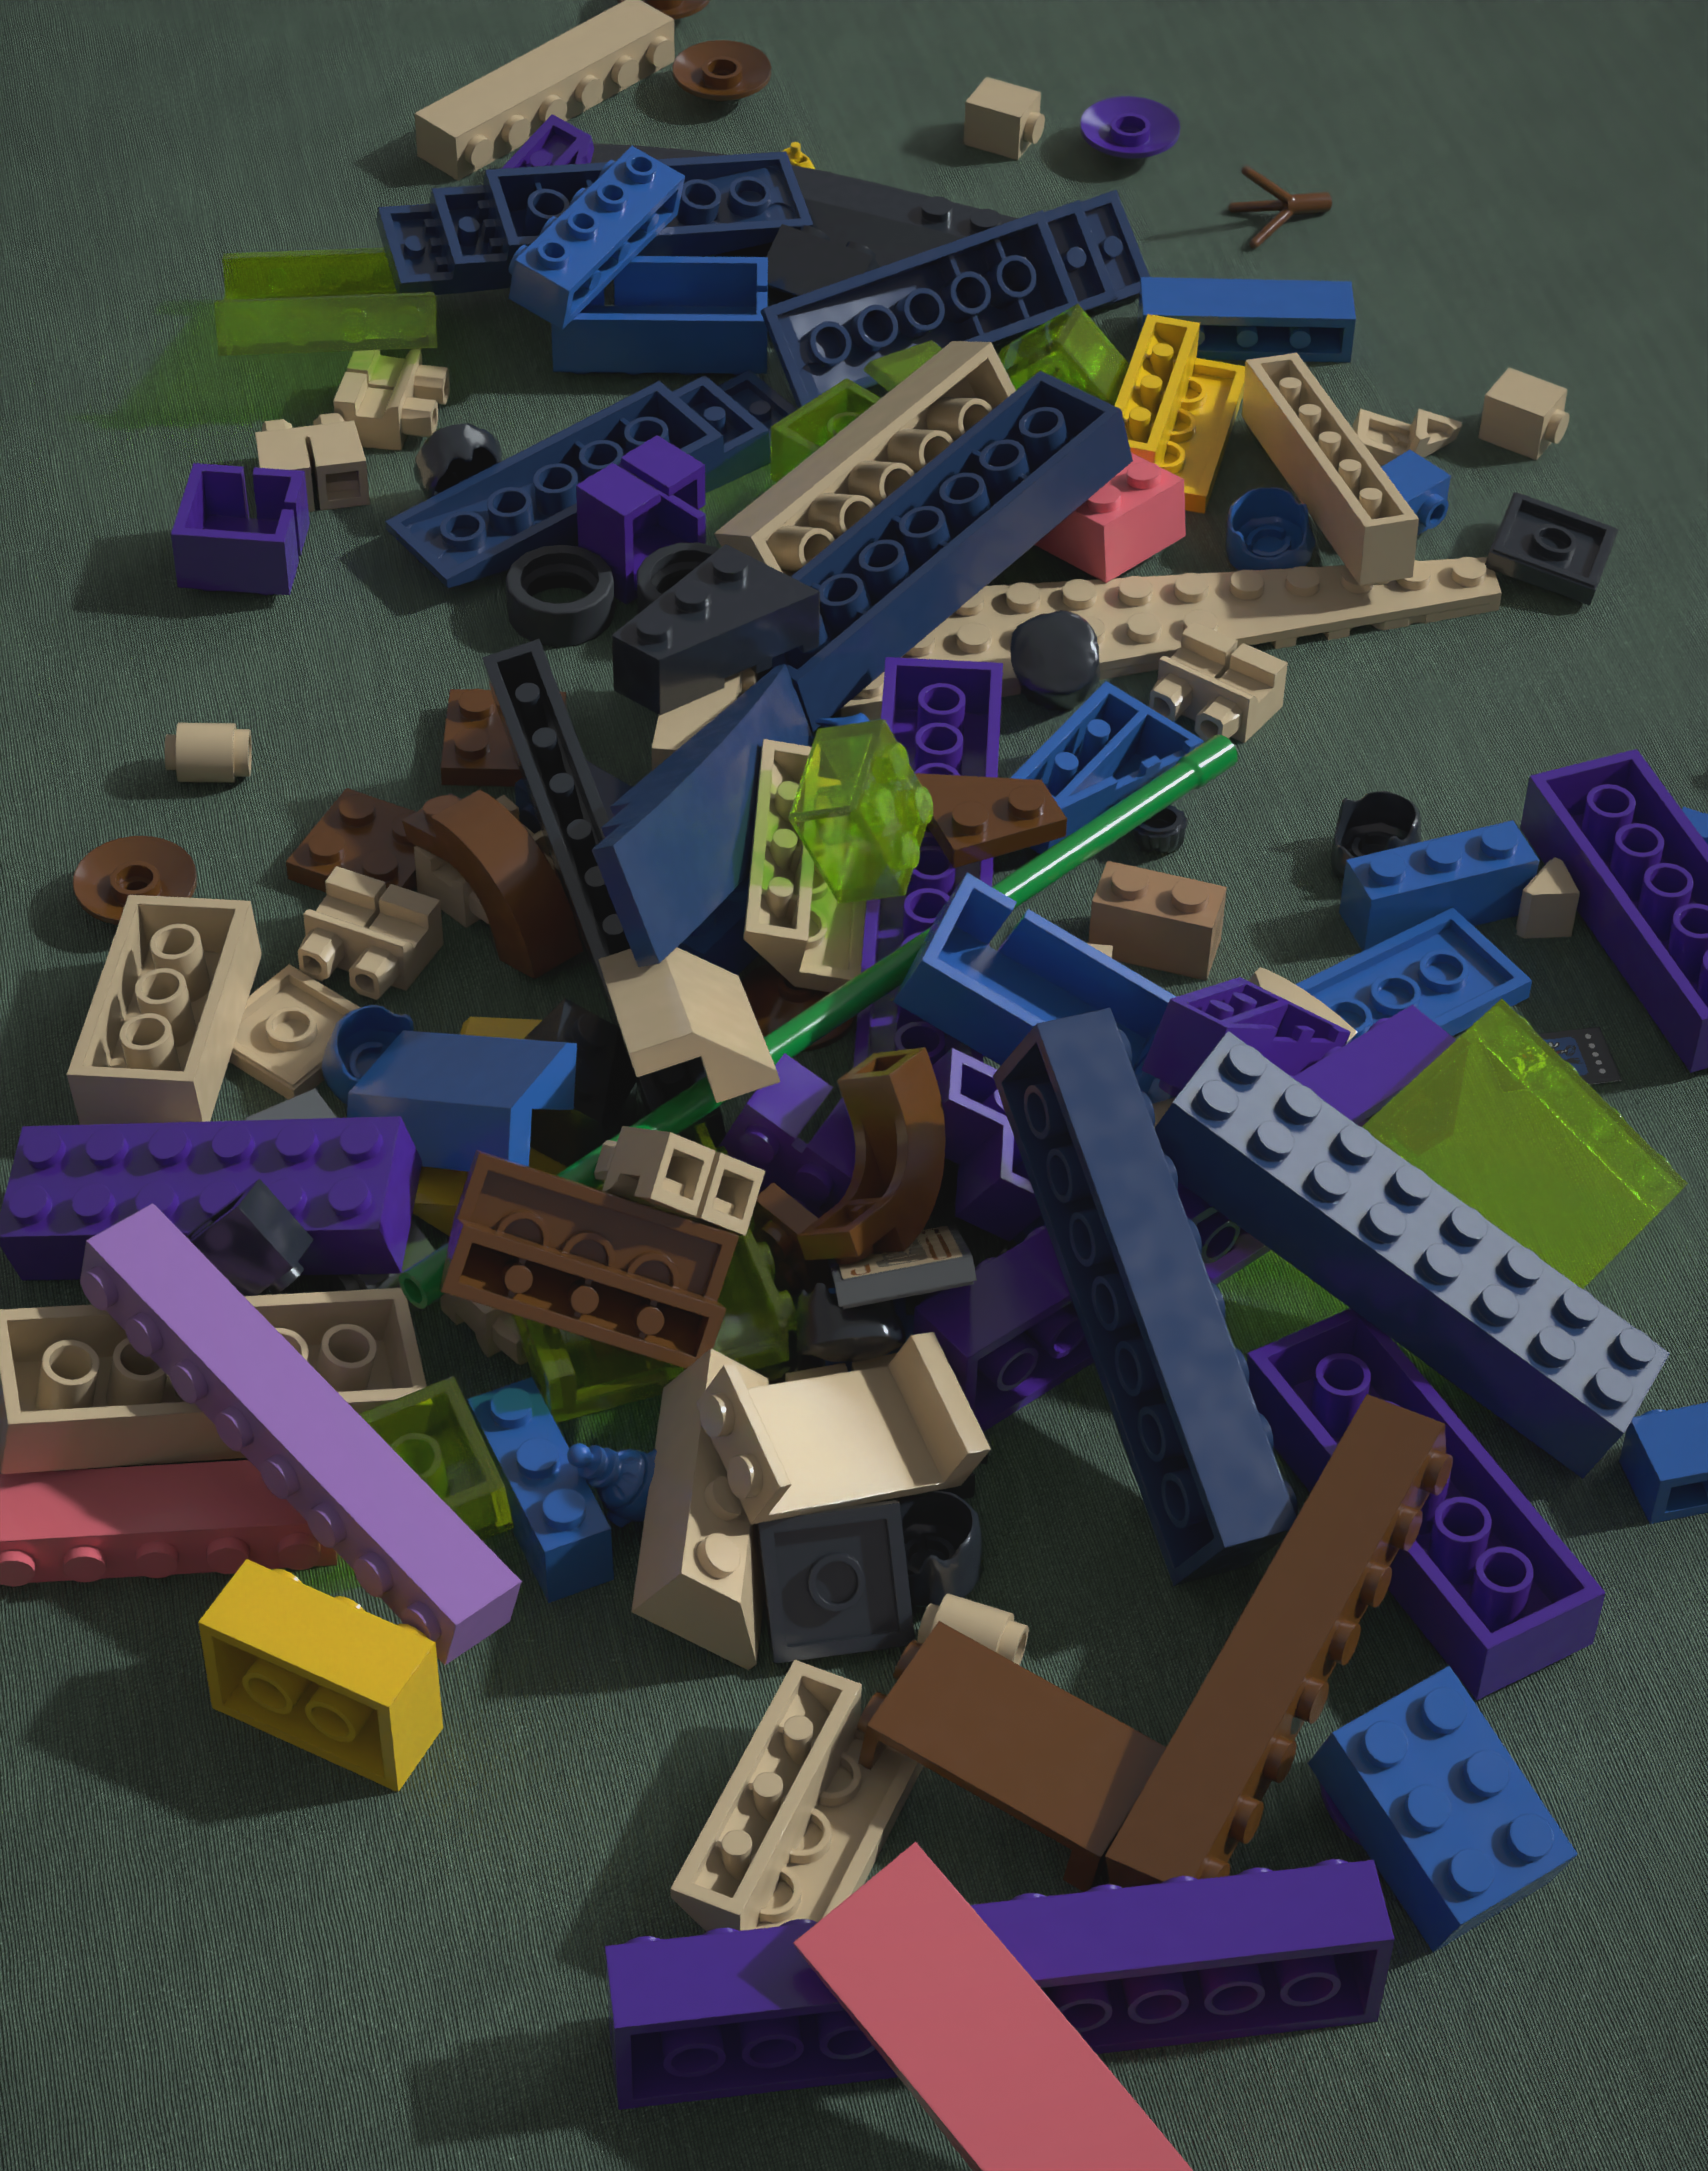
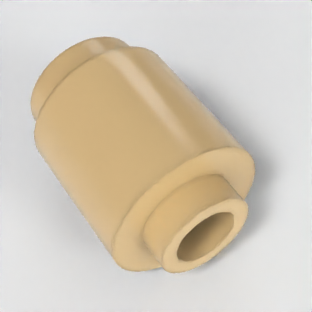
[165,723,252,783]
[917,1594,1029,1665]

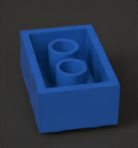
[1308,1666,1578,1953]

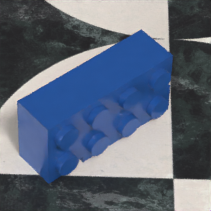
[551,256,768,375]
[893,873,1176,1095]

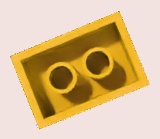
[198,1559,443,1792]

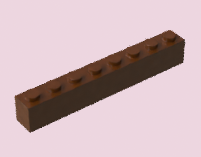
[1105,1394,1453,1888]

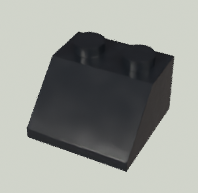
[524,998,638,1167]

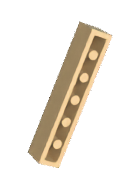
[415,0,675,181]
[1242,353,1419,585]

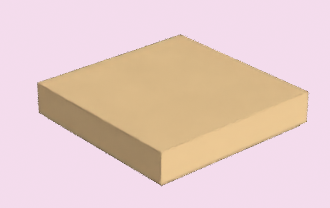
[229,964,361,1100]

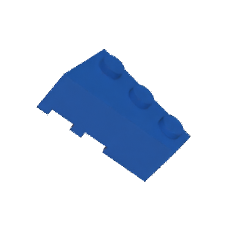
[1011,681,1204,854]

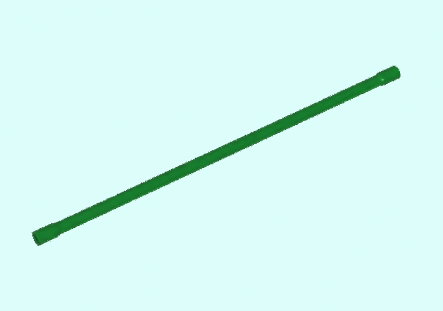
[399,734,1238,1309]

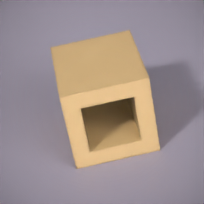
[964,77,1045,160]
[1478,367,1569,460]

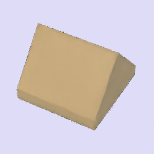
[1516,857,1580,939]

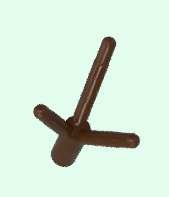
[1228,166,1332,249]

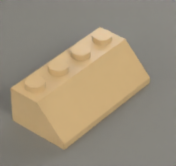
[631,1348,769,1670]

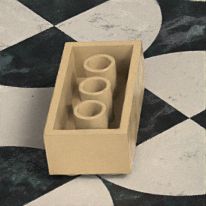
[67,895,262,1125]

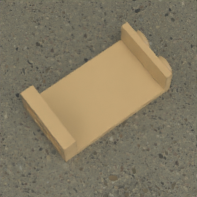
[696,1332,991,1524]

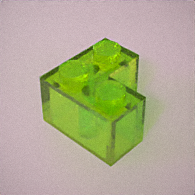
[998,304,1129,406]

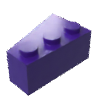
[1141,977,1351,1097]

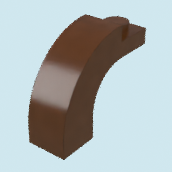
[402,790,584,979]
[797,1047,946,1265]

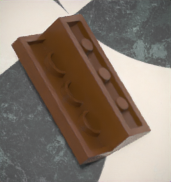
[440,1150,739,1369]

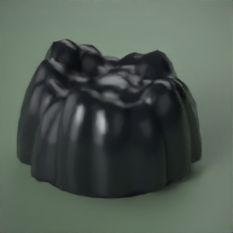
[1131,805,1188,853]

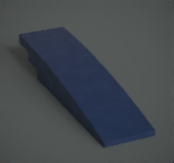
[376,151,813,298]
[760,190,1150,413]
[385,370,815,588]
[592,664,826,967]

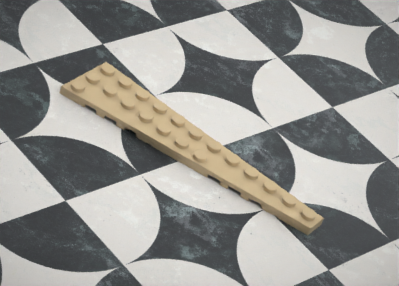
[838,557,1502,720]

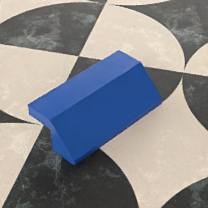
[347,1030,577,1172]

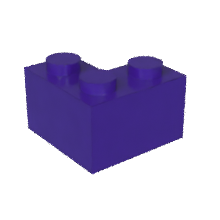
[932,1048,1042,1242]

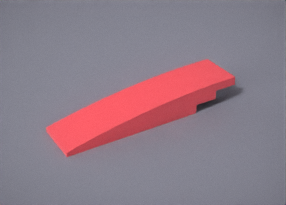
[793,1842,1193,2171]

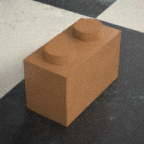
[1088,861,1227,981]

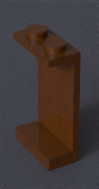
[857,1621,1166,1892]

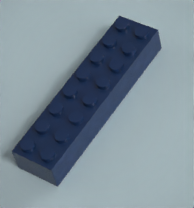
[757,371,1133,732]
[993,1008,1298,1586]
[1155,1031,1670,1479]

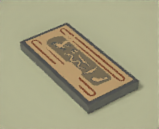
[828,1224,977,1309]

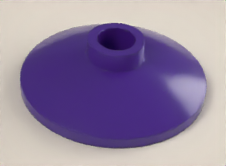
[1080,96,1181,159]

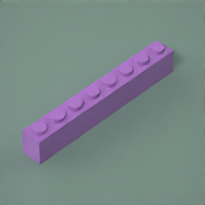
[80,1203,522,1665]

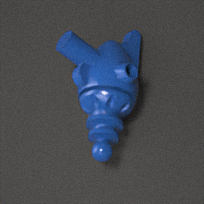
[567,1443,657,1528]

